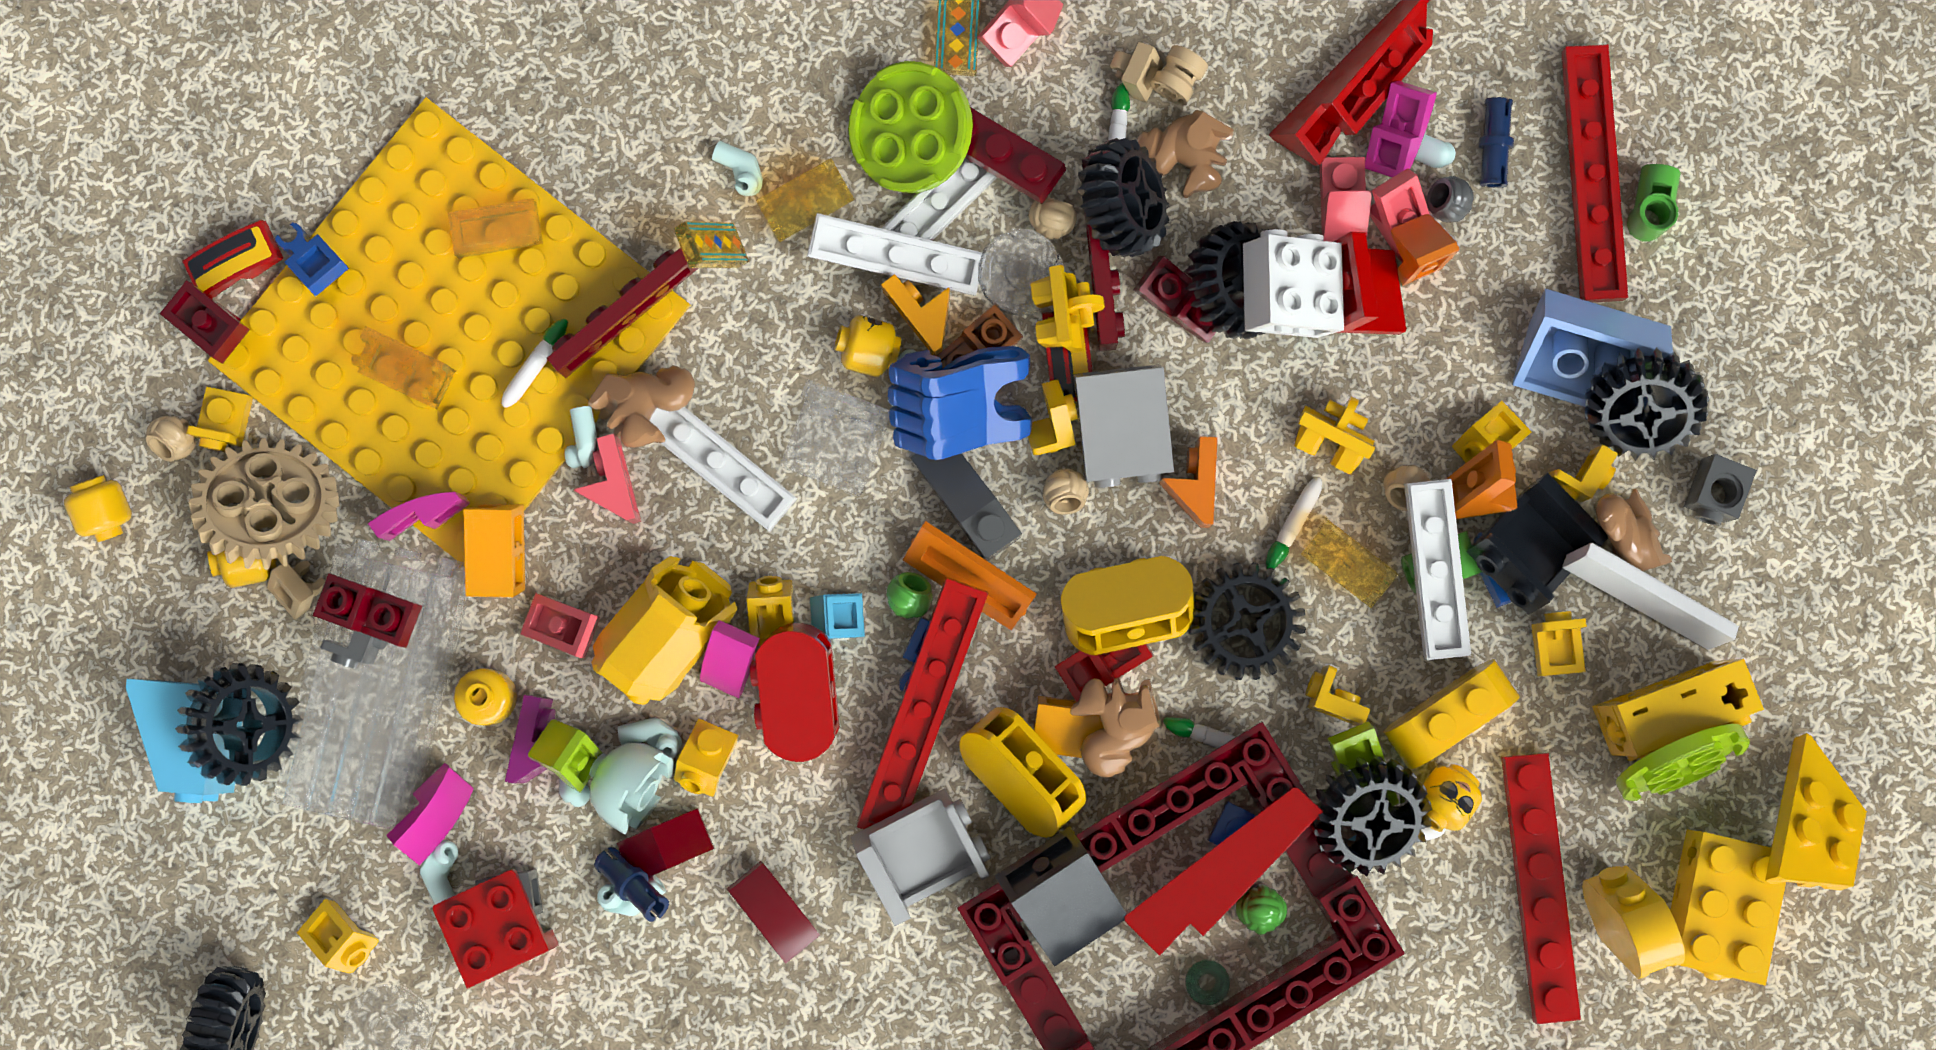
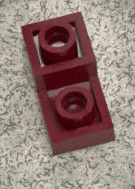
[1133,256,1216,343]
[312,573,422,648]
[727,861,820,964]

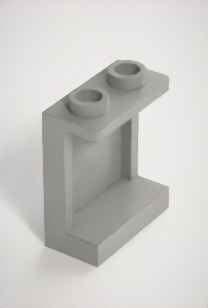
[1073,364,1174,488]
[851,788,991,926]

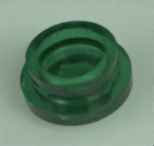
[1185,960,1230,1005]

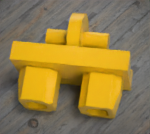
[1030,265,1105,353]
[1294,396,1375,475]

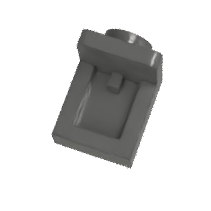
[320,631,388,669]

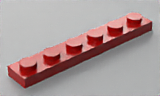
[1561,44,1628,303]
[856,577,988,830]
[1501,753,1581,1024]

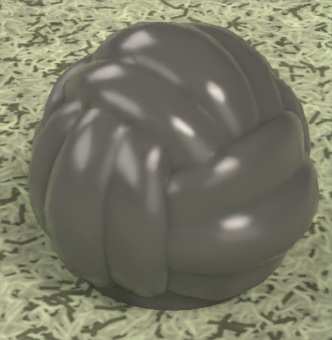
[1427,176,1474,223]

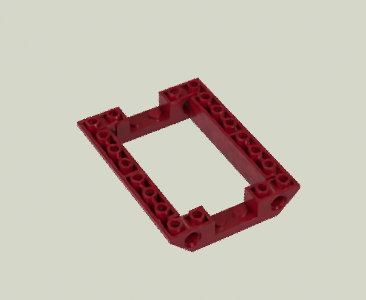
[957,721,1405,1050]

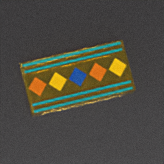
[934,0,981,76]
[674,221,750,268]

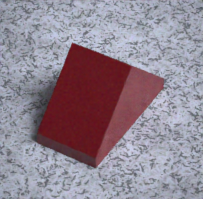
[616,808,715,877]

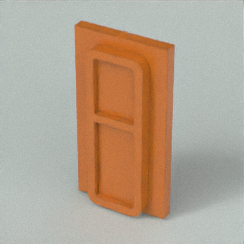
[903,521,1037,631]

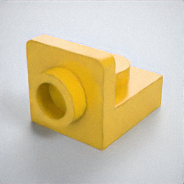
[186,387,253,452]
[1452,401,1532,463]
[746,576,794,646]
[1305,665,1370,726]
[296,898,379,973]

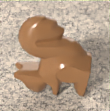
[1136,110,1234,198]
[588,365,695,448]
[1596,489,1672,571]
[1070,678,1160,778]

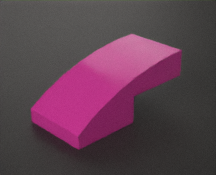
[1365,81,1437,177]
[367,492,470,541]
[700,620,760,699]
[386,763,474,865]

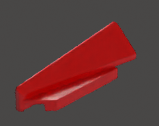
[1269,0,1433,166]
[1125,788,1323,956]

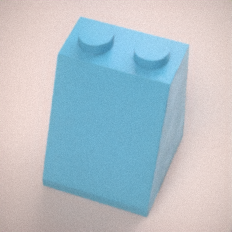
[126,679,243,803]

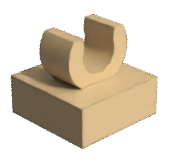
[1110,42,1164,103]
[267,561,325,620]

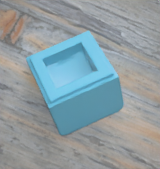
[810,593,865,639]

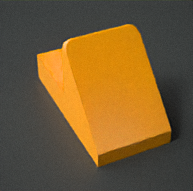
[881,274,950,356]

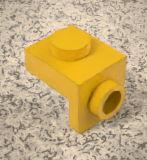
[1027,379,1078,455]
[1549,445,1618,503]
[1531,611,1587,677]
[674,718,739,797]

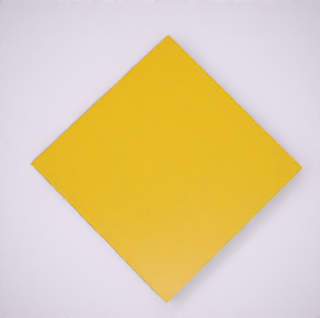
[208,97,691,567]

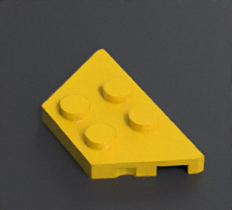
[1765,733,1867,890]

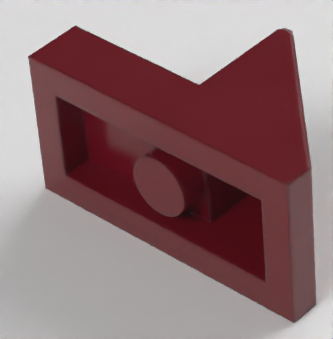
[160,280,250,364]

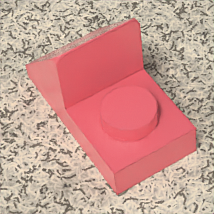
[977,0,1064,67]
[1319,157,1372,242]
[1369,168,1430,262]
[574,434,641,524]
[520,593,600,658]

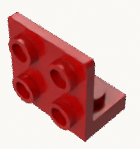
[1333,231,1407,335]
[432,869,559,989]

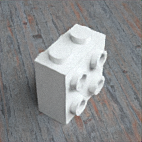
[1243,229,1344,338]

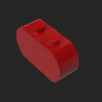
[750,623,840,762]

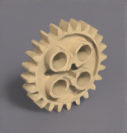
[189,438,340,570]

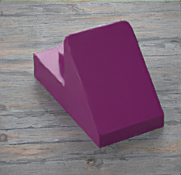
[505,695,556,784]

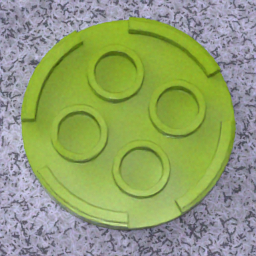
[848,61,973,193]
[1615,724,1750,801]

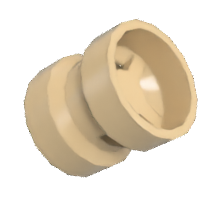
[1150,45,1209,106]

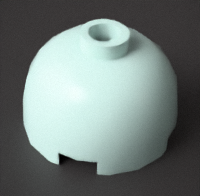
[589,743,674,834]

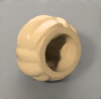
[1029,197,1077,240]
[146,416,196,462]
[1383,465,1431,511]
[1042,469,1089,515]

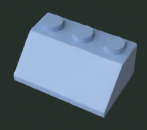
[1512,288,1673,409]

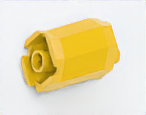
[591,556,737,705]

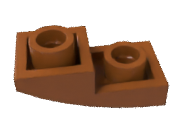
[937,304,1023,368]

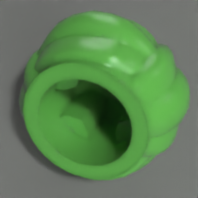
[886,572,933,619]
[1236,884,1287,935]

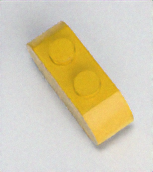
[1061,556,1194,655]
[1383,659,1520,769]
[959,707,1086,838]
[1582,865,1685,979]

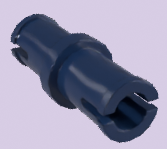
[1478,97,1514,188]
[594,847,669,922]

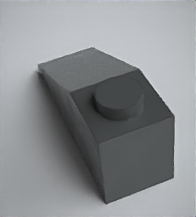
[910,453,1022,561]

